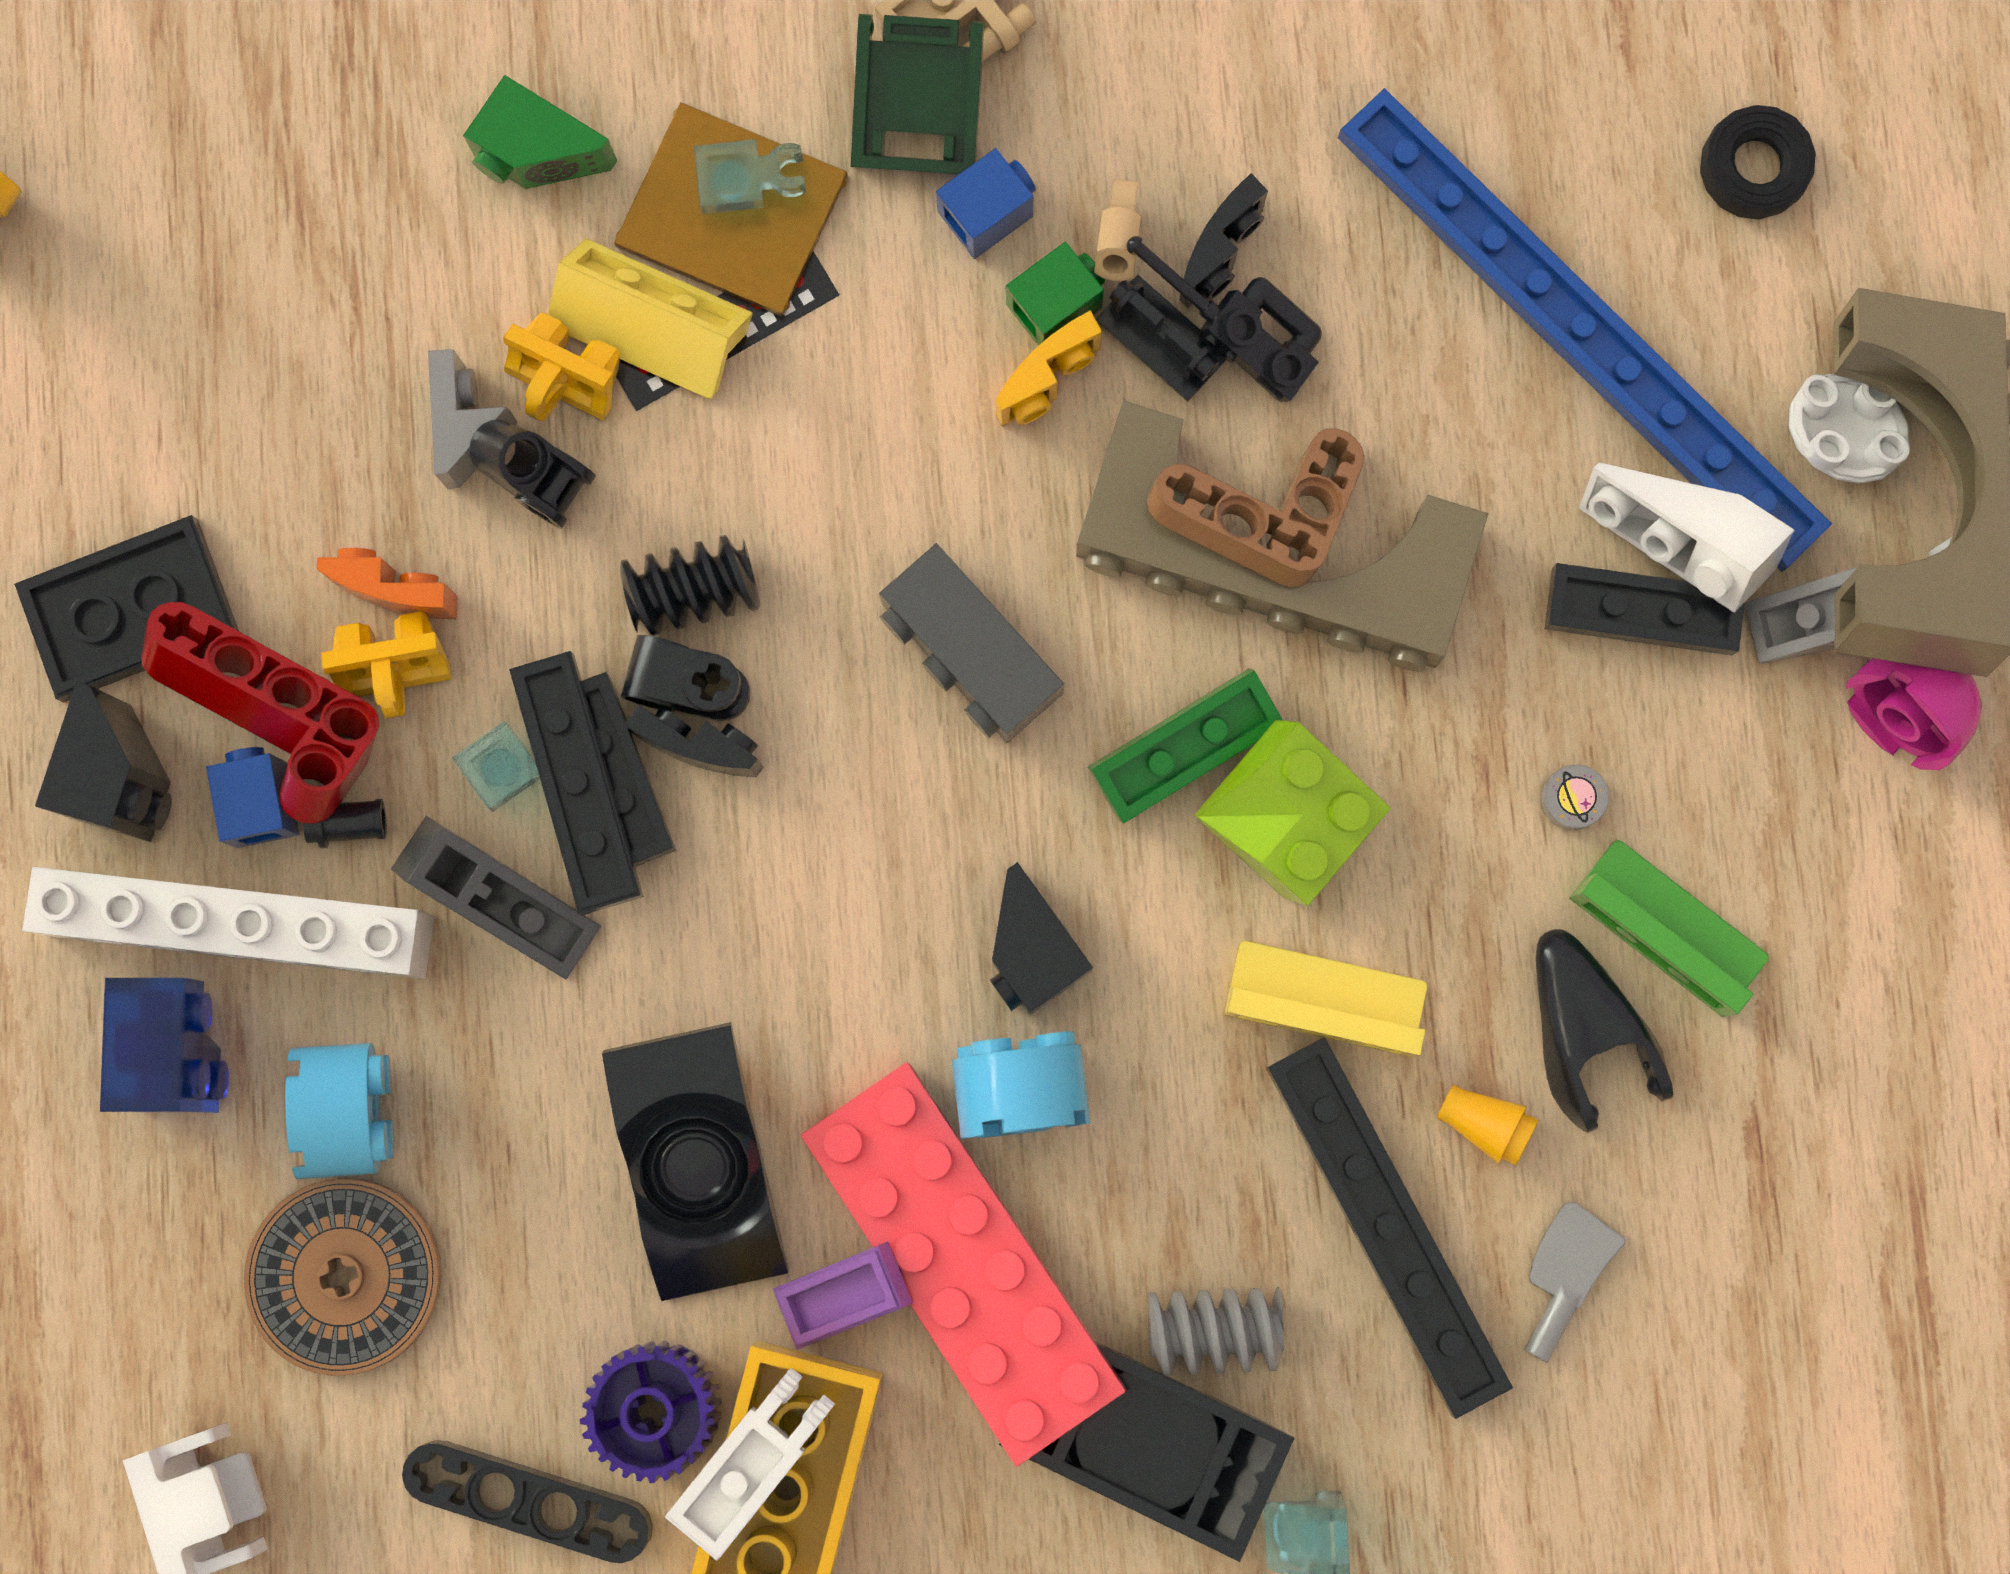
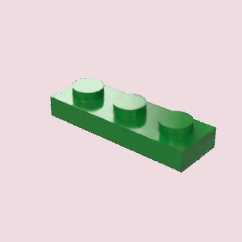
[1087,668,1283,824]

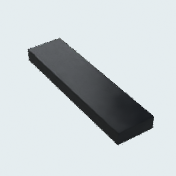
[509,651,644,915]

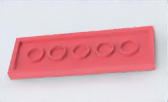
[800,1062,1128,1467]

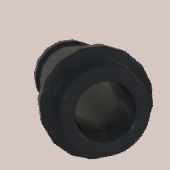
[303,799,387,849]

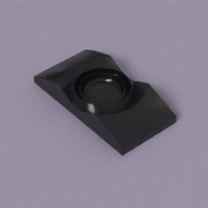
[602,1022,789,1301]
[999,1341,1295,1562]

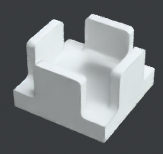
[123,1422,268,1574]

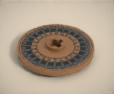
[244,1178,441,1376]

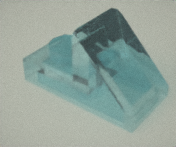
[1264,1491,1350,1574]

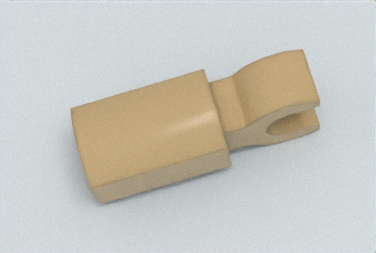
[1094,179,1141,281]

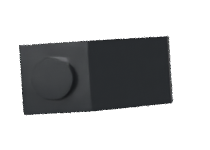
[990,862,1093,1016]

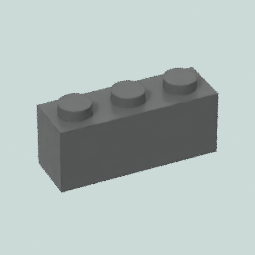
[879,543,1064,743]

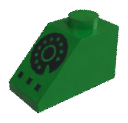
[463,75,617,189]

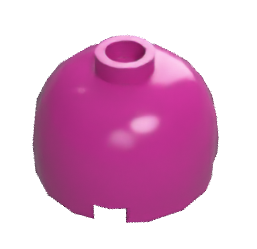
[1846,658,1982,771]

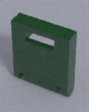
[850,13,984,174]

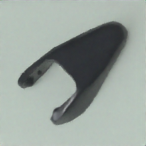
[1535,929,1674,1133]

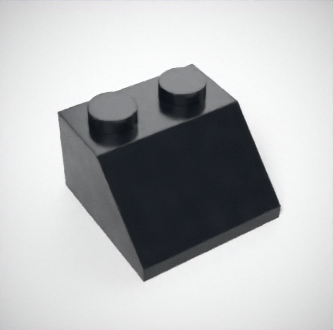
[35,681,172,842]

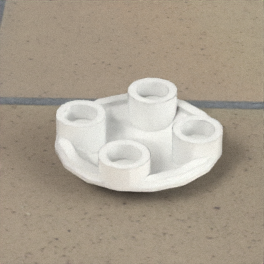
[1789,373,1910,484]

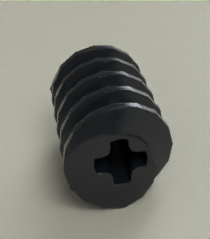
[620,535,760,636]

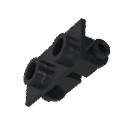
[1096,274,1227,402]

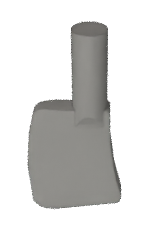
[1524,1202,1625,1363]

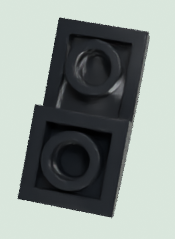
[1179,173,1268,309]
[624,704,764,777]

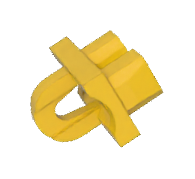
[503,312,620,422]
[321,611,452,719]

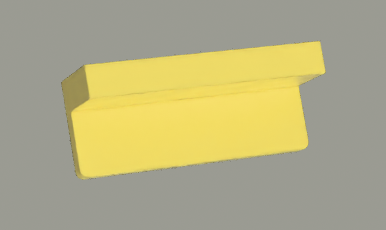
[548,238,753,398]
[1224,941,1427,1057]

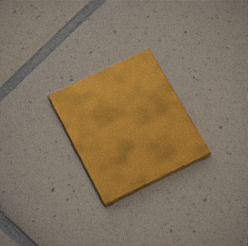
[614,102,848,317]

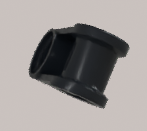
[470,420,596,529]
[621,635,751,721]

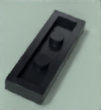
[1545,563,1745,656]
[582,672,677,867]

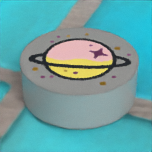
[1541,765,1609,830]

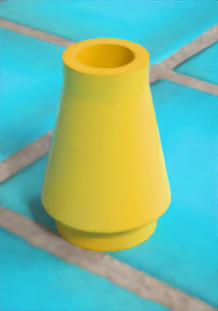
[1436,1084,1539,1166]

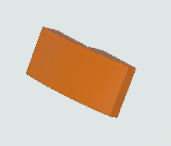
[317,548,457,620]

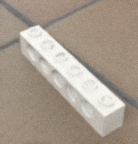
[22,867,434,979]

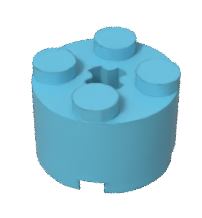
[952,1031,1091,1139]
[285,1043,394,1179]

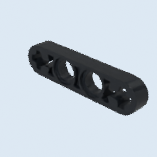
[402,1440,653,1563]

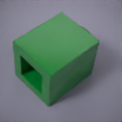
[1005,241,1105,346]

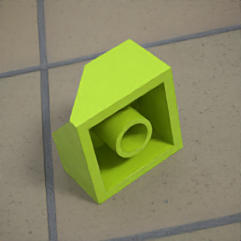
[1194,720,1391,906]

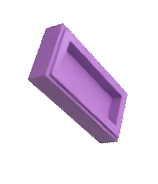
[773,1241,913,1350]

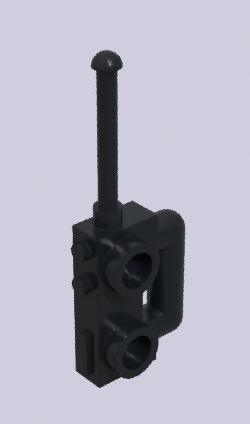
[1126,236,1322,402]

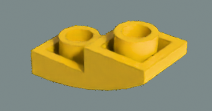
[996,310,1102,426]

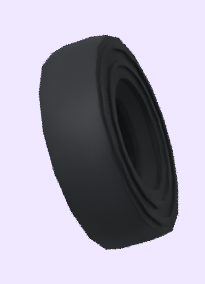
[1700,105,1816,219]

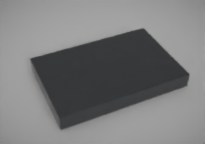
[14,515,239,702]

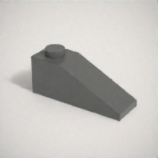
[391,815,601,979]

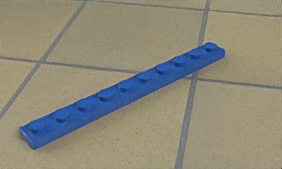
[1338,88,1832,572]

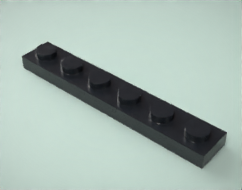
[1266,1037,1513,1419]

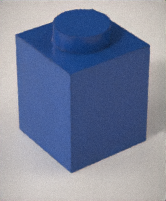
[936,148,1036,259]
[206,747,299,848]

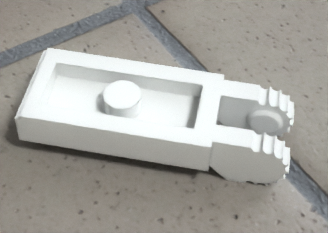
[665,1368,835,1561]

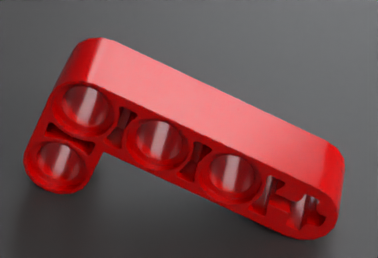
[141,602,379,823]

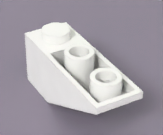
[1579,462,1795,613]

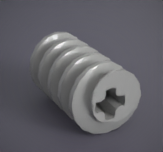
[1148,1287,1284,1376]

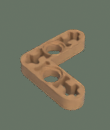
[1147,428,1365,587]

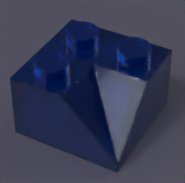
[100,978,229,1113]

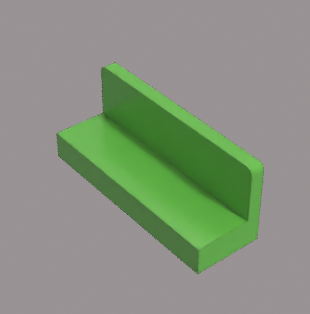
[1569,840,1769,1017]

